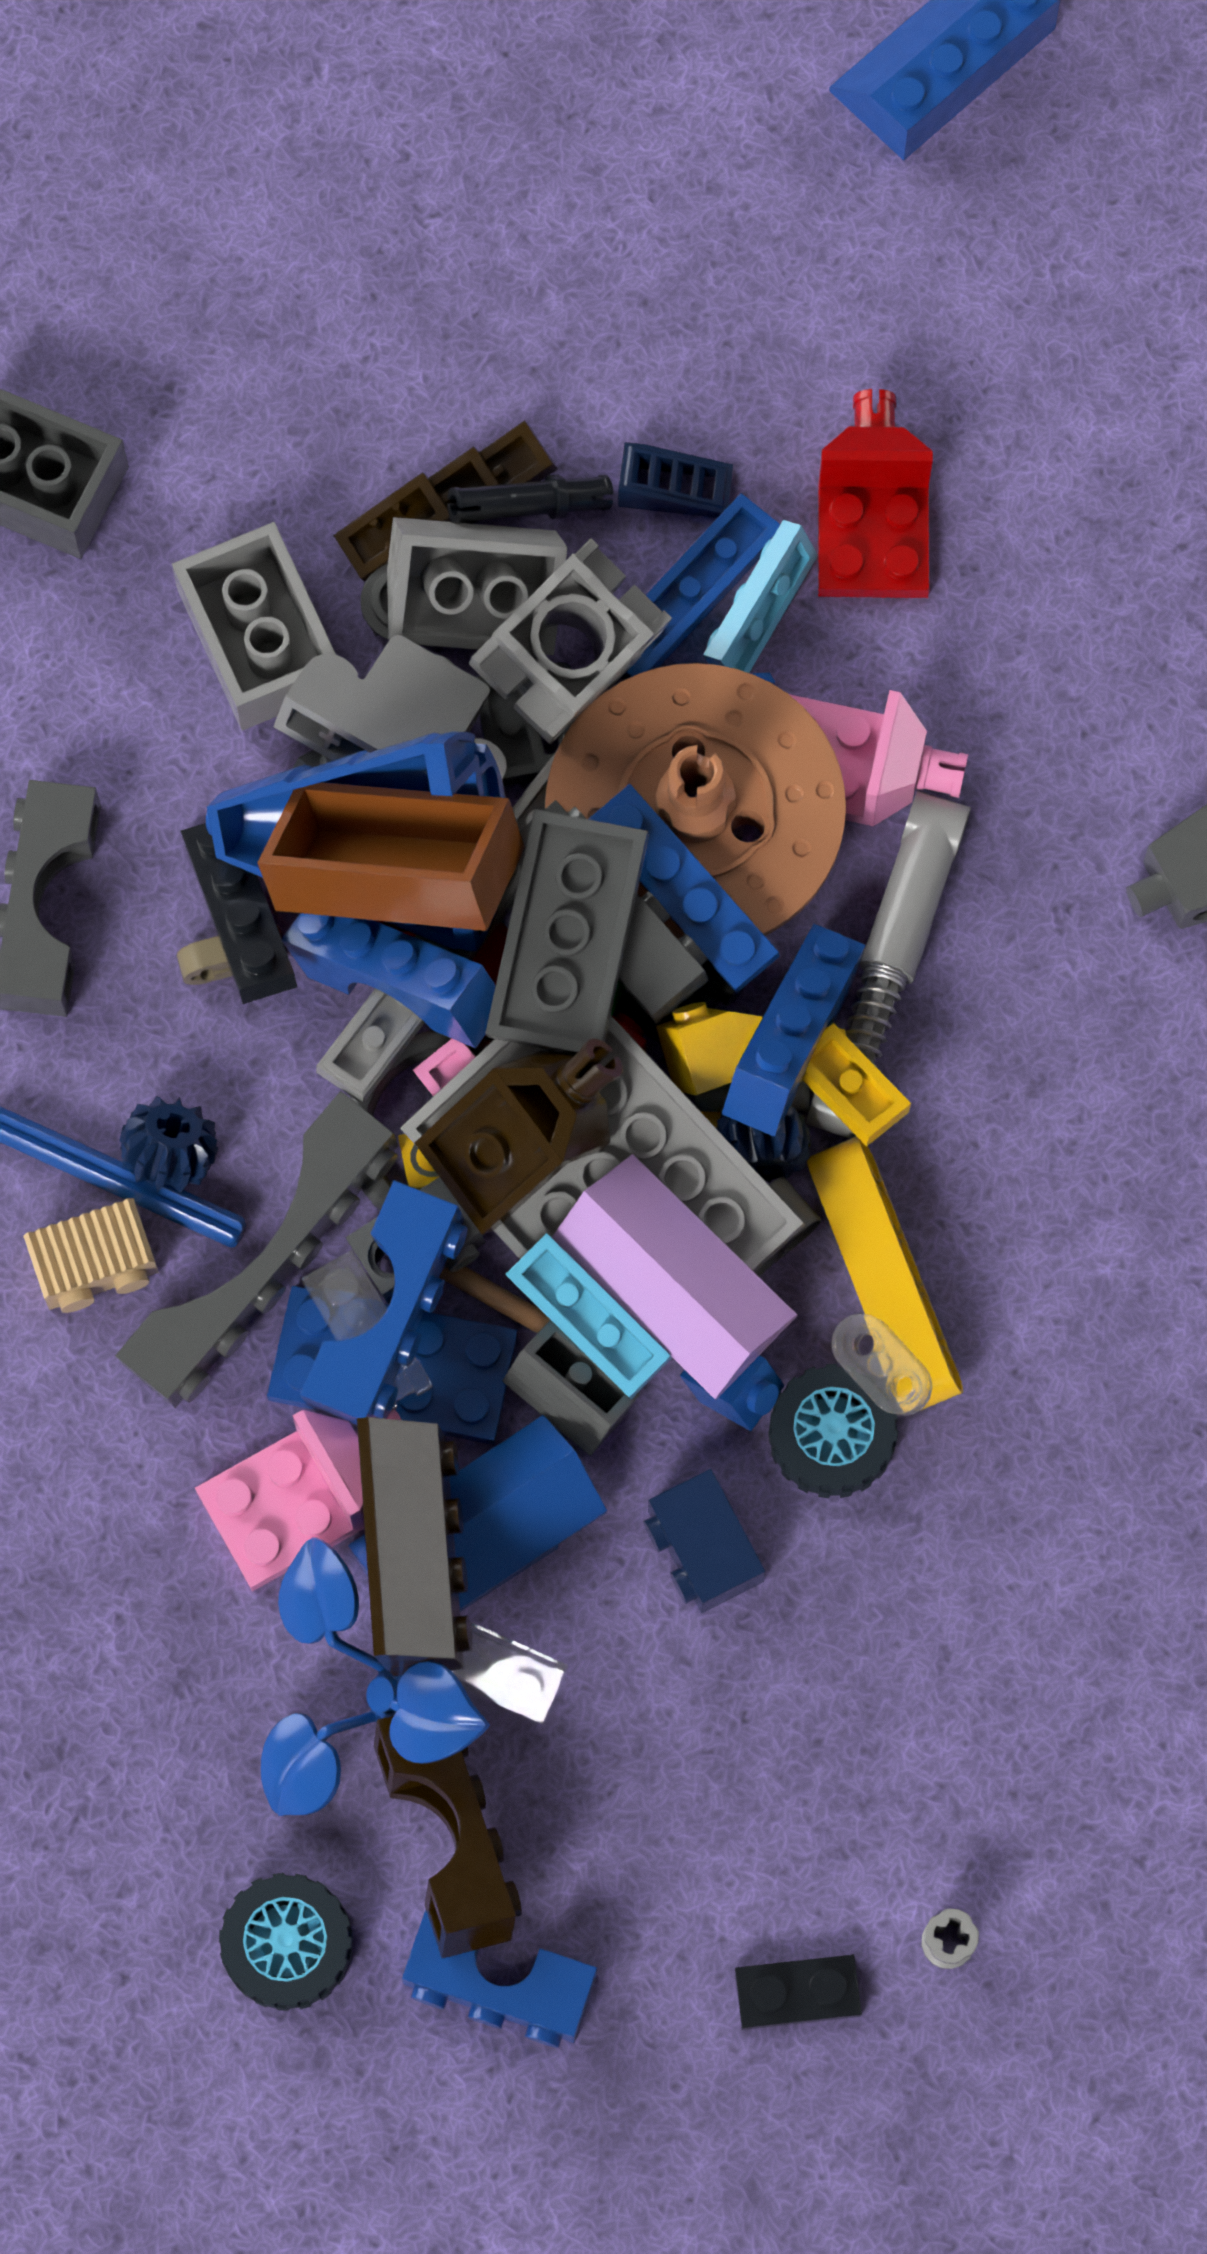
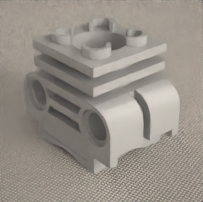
[469,538,672,744]

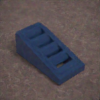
[618,442,733,518]

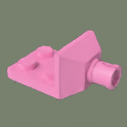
[789,690,968,826]
[195,1409,402,1592]

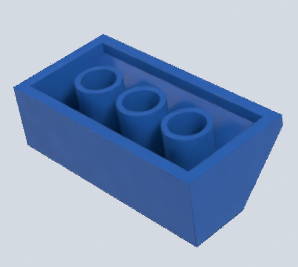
[829,0,1060,161]

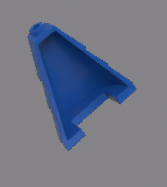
[206,731,505,951]

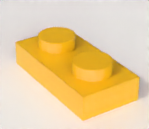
[802,1023,911,1147]

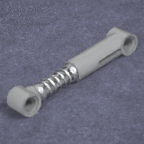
[806,791,971,1139]

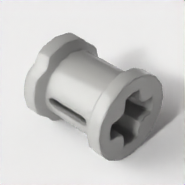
[921,1909,979,1969]

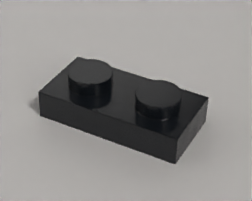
[735,1954,862,2030]

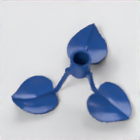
[261,1537,490,1816]

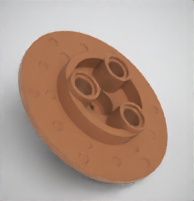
[545,663,846,940]

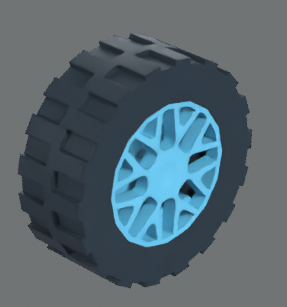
[768,1364,898,1499]
[219,1873,354,2011]

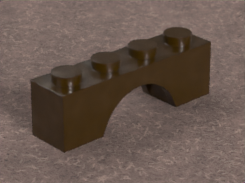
[374,1716,522,1959]

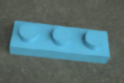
[703,520,818,673]
[505,1233,672,1399]

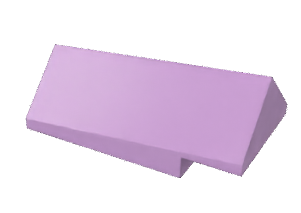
[552,1154,798,1400]

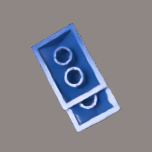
[348,1415,607,1612]

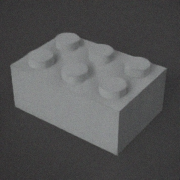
[172,522,336,731]

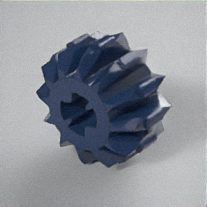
[119,1096,218,1193]
[716,1107,811,1183]

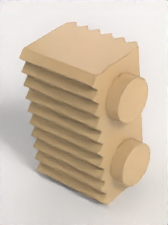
[23,1198,159,1313]

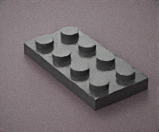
[485,809,650,1055]

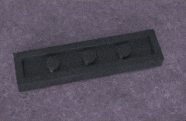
[181,823,297,1004]

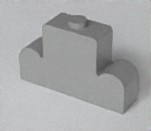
[273,634,507,779]

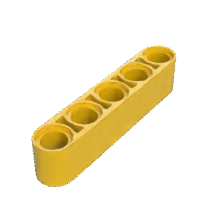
[807,1136,963,1415]

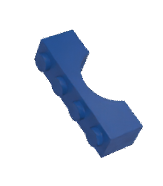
[282,913,496,1048]
[722,923,866,1137]
[300,1181,468,1425]

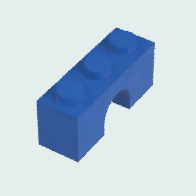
[402,1910,597,2048]

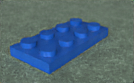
[267,1286,518,1445]

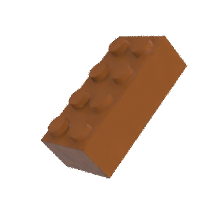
[257,782,525,931]

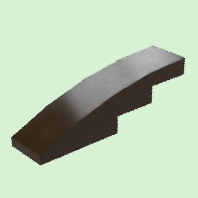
[333,420,558,581]

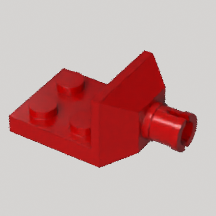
[818,389,933,598]

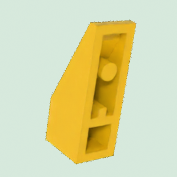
[656,1002,846,1095]

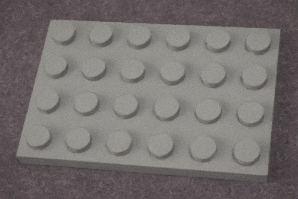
[400,1016,805,1272]

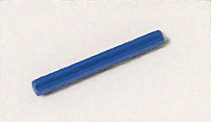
[0,1106,246,1248]

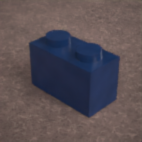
[643,1469,766,1614]

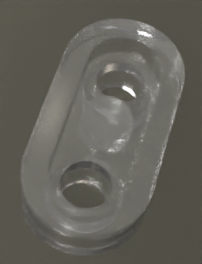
[831,1314,932,1416]

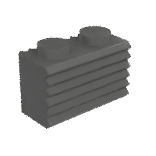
[502,1320,639,1456]

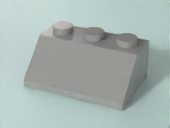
[387,517,568,655]

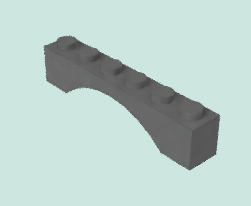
[115,1091,399,1408]

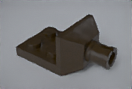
[414,1038,623,1235]

